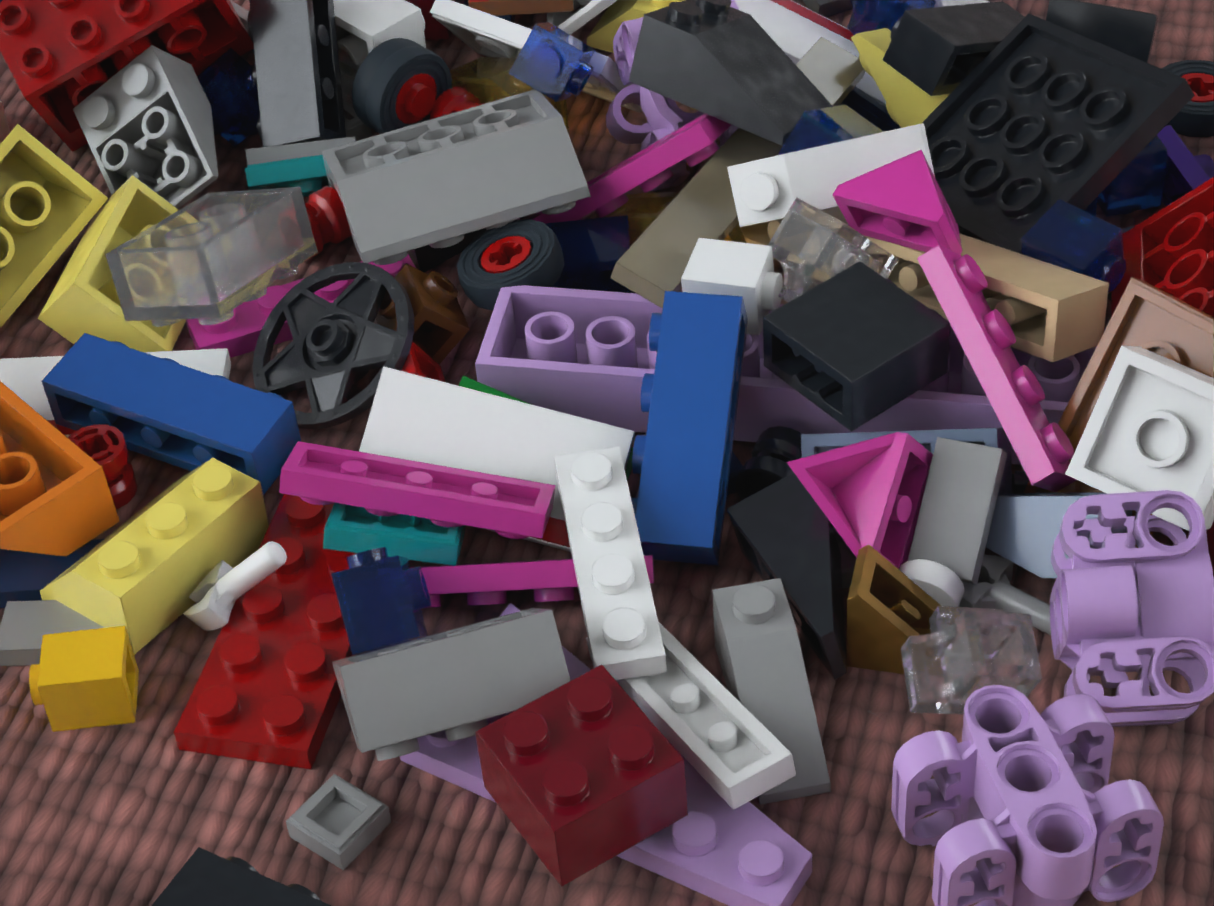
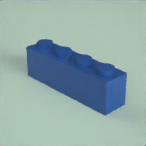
[631,291,748,566]
[41,333,302,495]

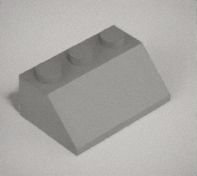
[332,608,571,761]

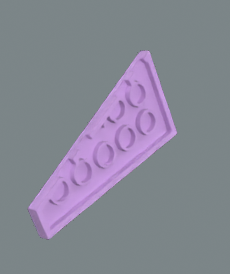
[400,603,812,906]

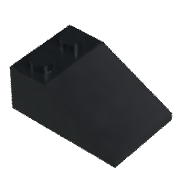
[629,0,836,145]

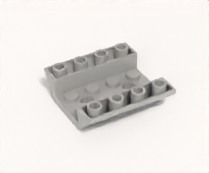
[322,89,591,265]

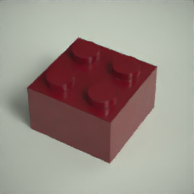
[475,664,688,887]

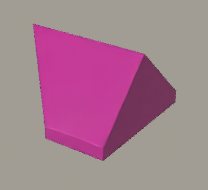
[832,150,963,255]
[786,432,933,569]

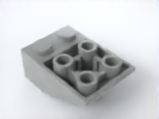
[73,45,218,209]

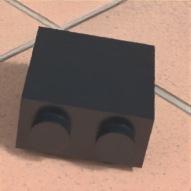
[763,261,950,432]

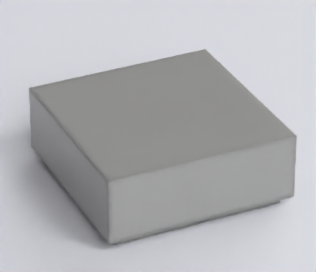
[286,774,391,870]

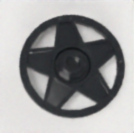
[253,262,414,429]

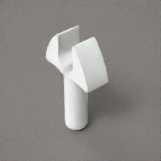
[183,541,287,631]

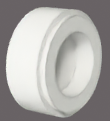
[899,559,965,616]

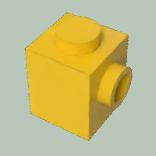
[29,626,139,732]

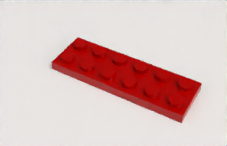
[174,494,394,769]

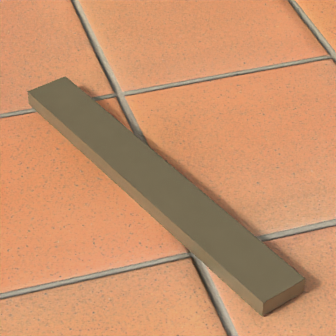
[611,37,866,308]

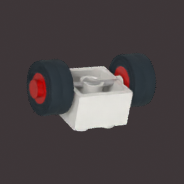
[248,0,452,134]

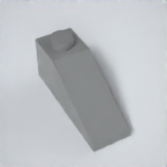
[712,578,831,805]

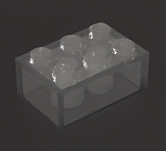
[105,187,318,327]

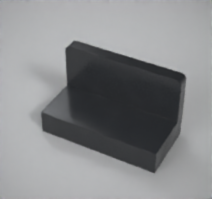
[1046,0,1158,66]

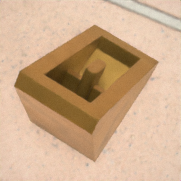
[846,544,963,680]

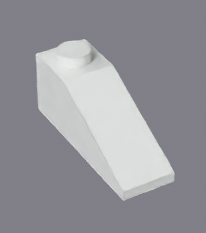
[727,123,935,227]

